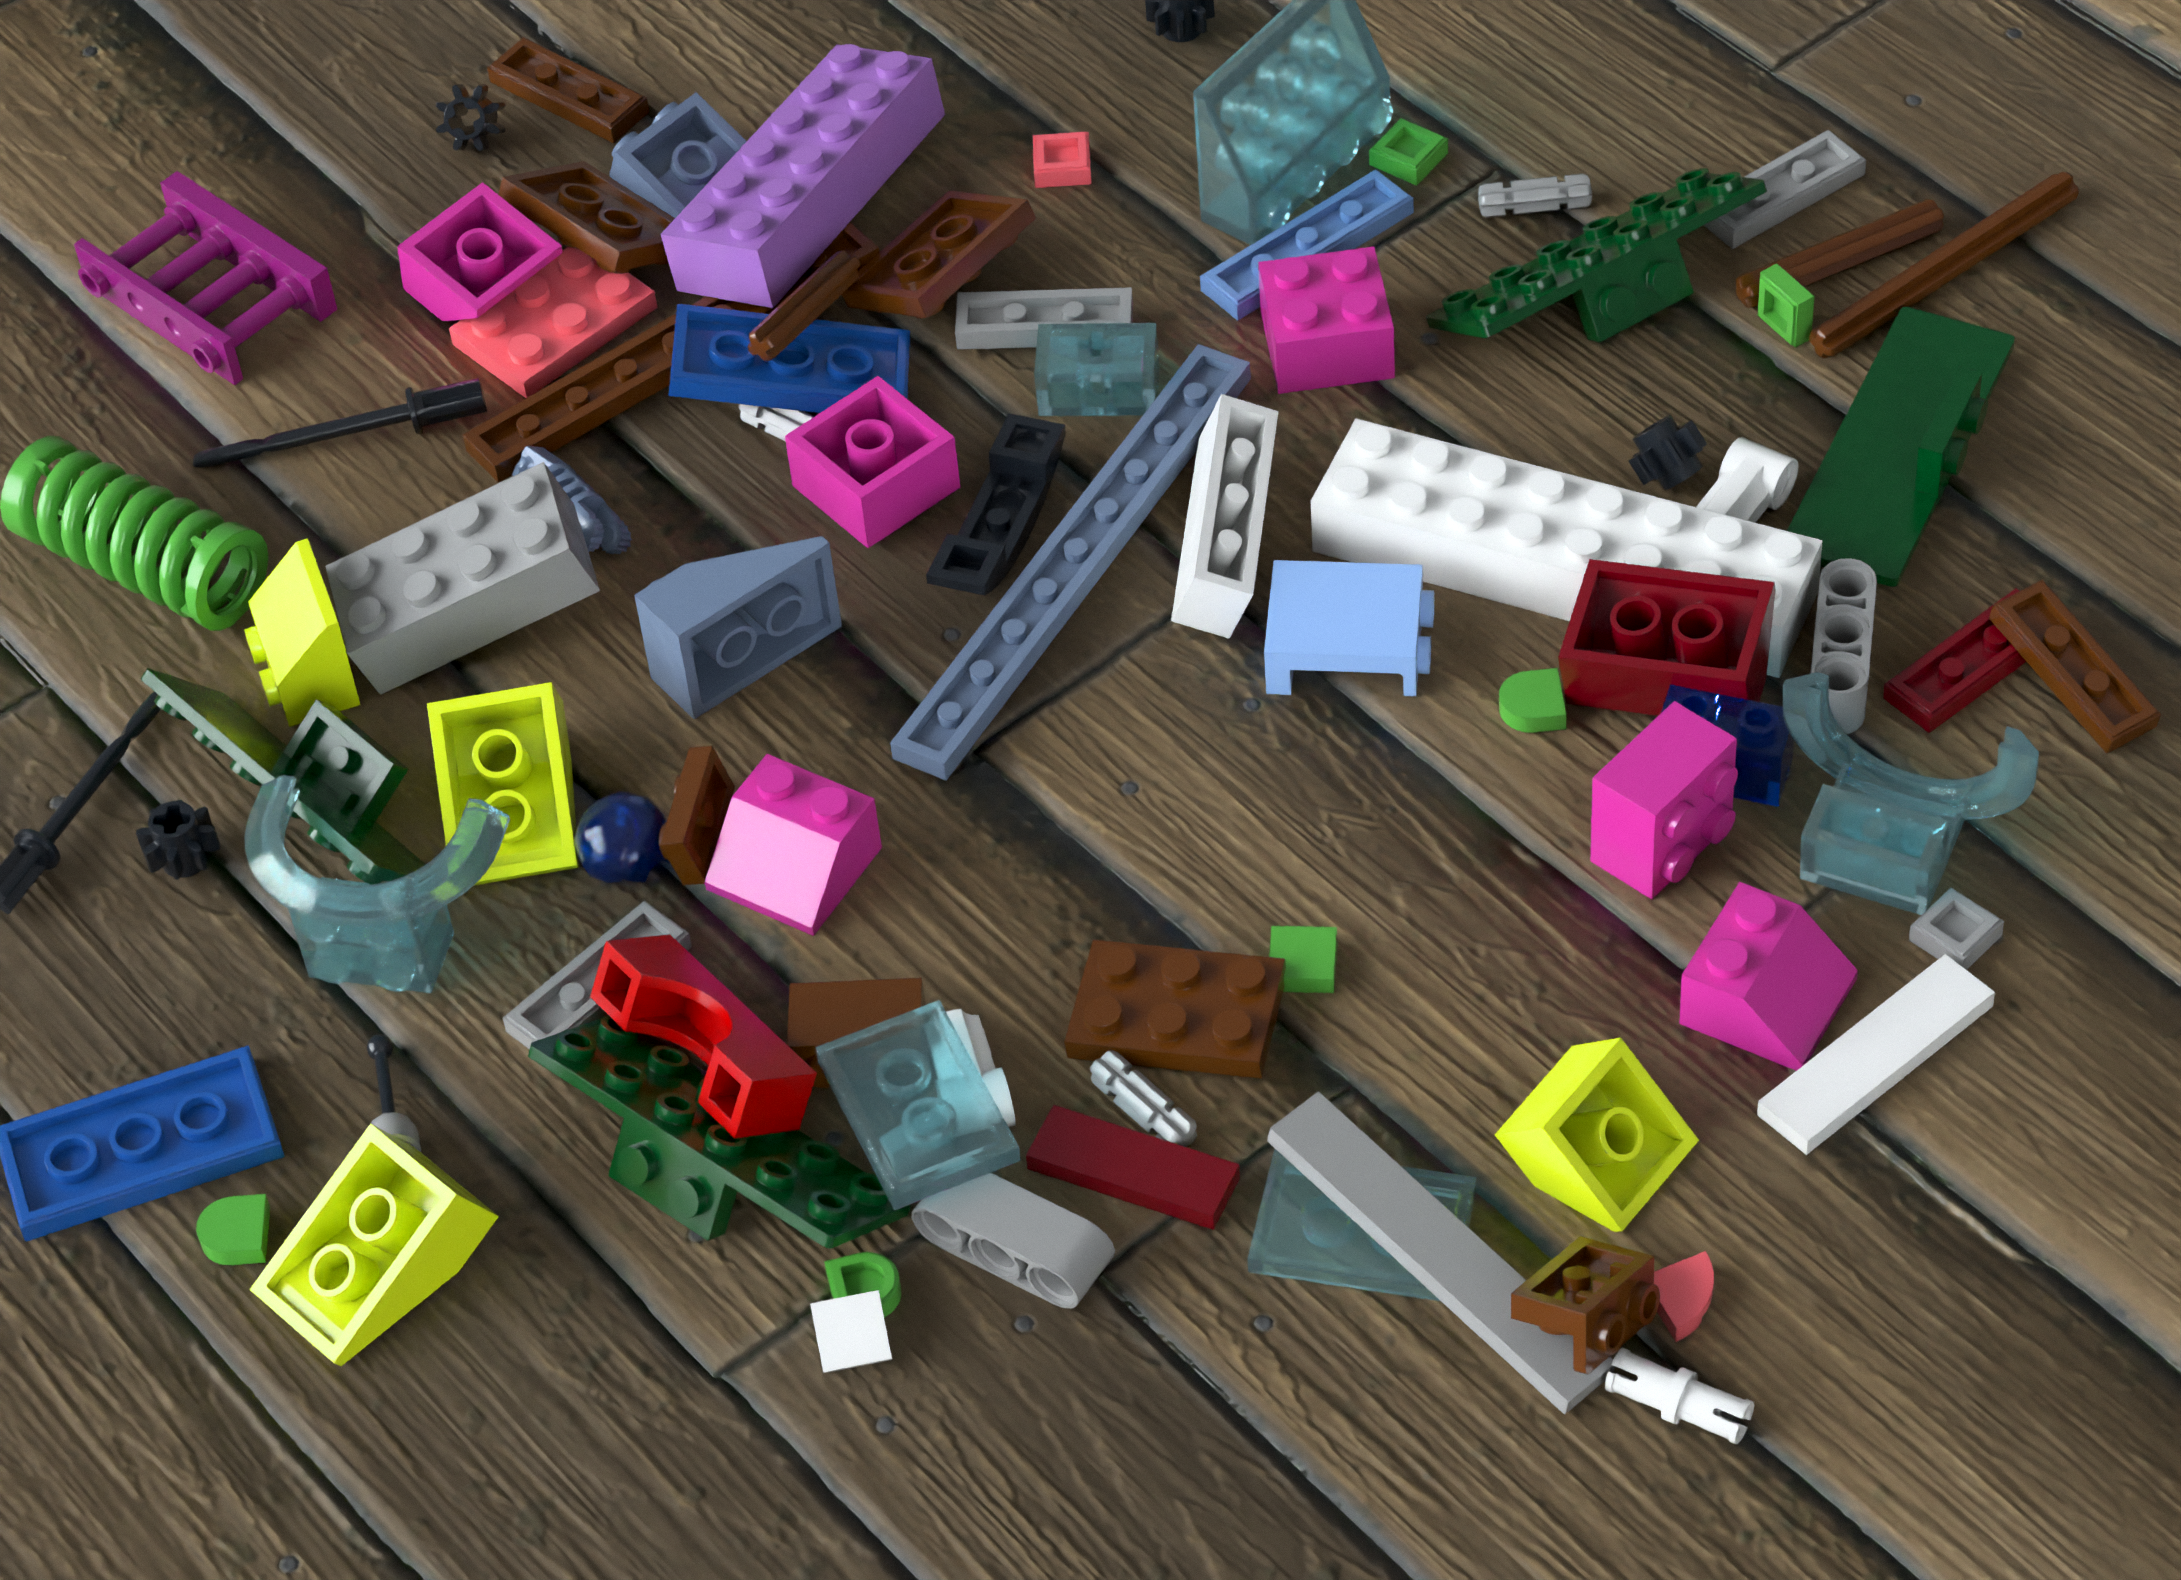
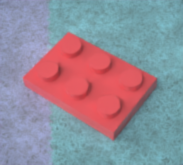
[449,246,658,398]

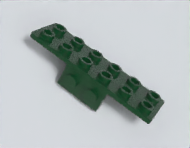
[1426,168,1767,342]
[1787,307,2015,587]
[141,668,452,898]
[528,1015,912,1249]

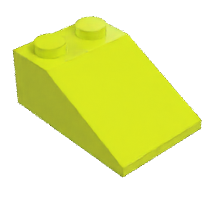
[427,682,579,889]
[250,1124,499,1366]

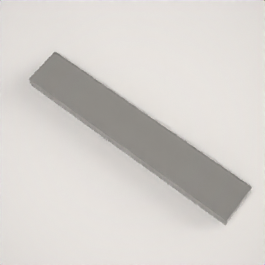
[1267,1091,1615,1415]

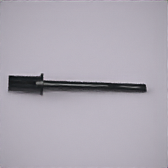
[193,378,487,468]
[0,691,161,915]

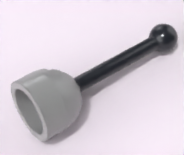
[367,1035,421,1152]

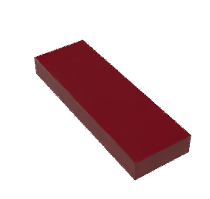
[1883,588,2026,733]
[1026,1104,1240,1230]

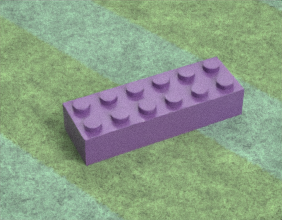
[661,44,945,308]

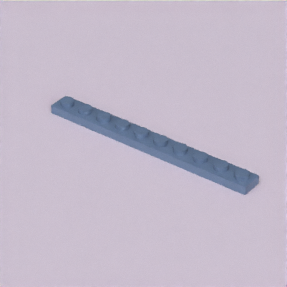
[890,344,1251,781]

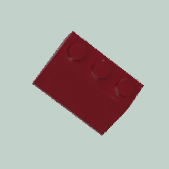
[1558,559,1776,728]

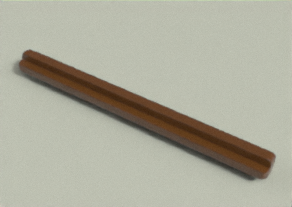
[1809,171,2079,358]

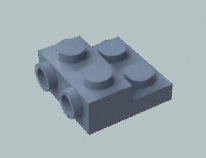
[609,92,747,218]

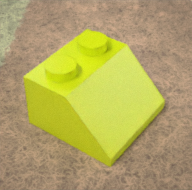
[244,538,361,727]
[1495,1038,1699,1232]

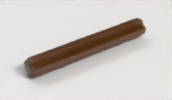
[1735,199,1944,308]

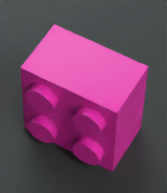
[1258,246,1395,394]
[785,376,961,548]
[1590,701,1738,900]

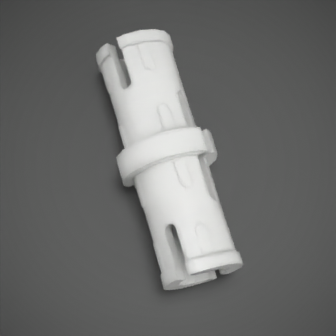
[1605,1348,1754,1445]

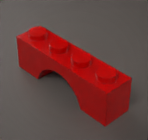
[590,934,817,1138]

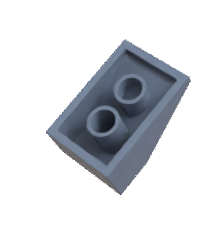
[634,536,842,719]

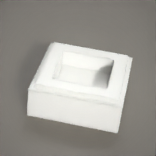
[810,1290,892,1374]

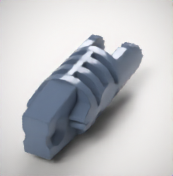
[512,446,632,554]

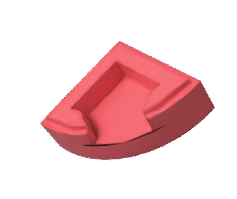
[1654,1251,1714,1342]

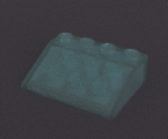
[1193,0,1393,245]

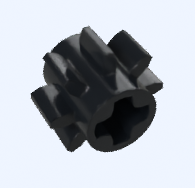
[1145,0,1215,42]
[435,84,506,151]
[1628,415,1707,490]
[136,800,221,880]

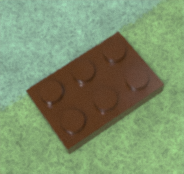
[499,161,675,274]
[842,191,1036,318]
[1064,940,1286,1079]

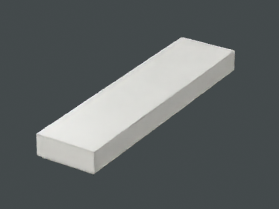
[1757,954,1995,1155]

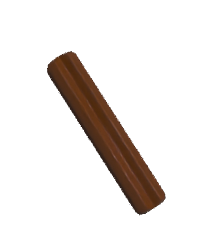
[747,251,861,361]

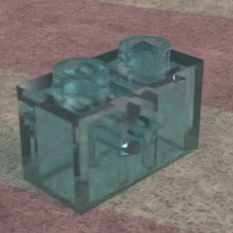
[1034,323,1159,416]

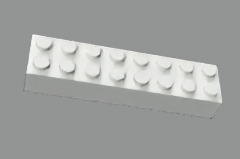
[1311,419,1822,678]

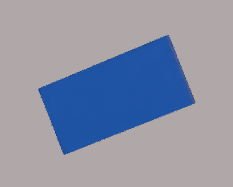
[668,304,910,413]
[0,1045,285,1242]

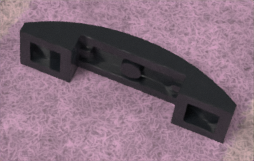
[926,413,1066,596]

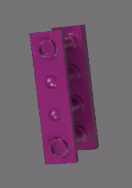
[74,171,338,385]

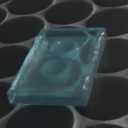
[815,1000,1021,1210]
[1247,1149,1476,1301]

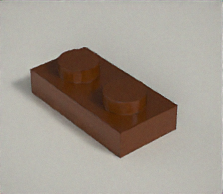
[659,746,735,885]

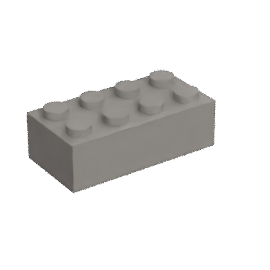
[325,462,600,695]

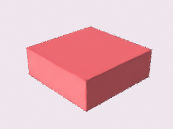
[1032,132,1092,188]

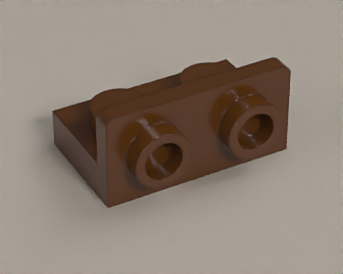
[1511,1236,1660,1375]

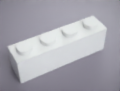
[1171,394,1279,638]

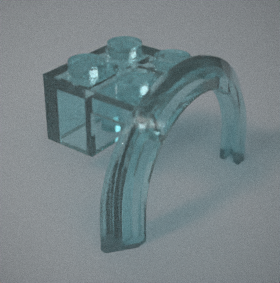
[1783,672,2039,915]
[244,775,510,993]

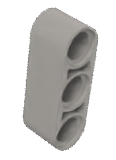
[1808,558,1877,736]
[911,1160,1115,1309]

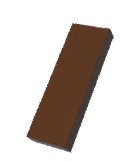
[487,37,649,143]
[1989,579,2161,754]

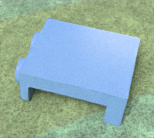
[1264,560,1435,696]

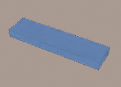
[1200,169,1414,321]

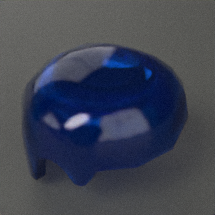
[574,791,670,883]

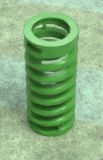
[0,436,268,631]

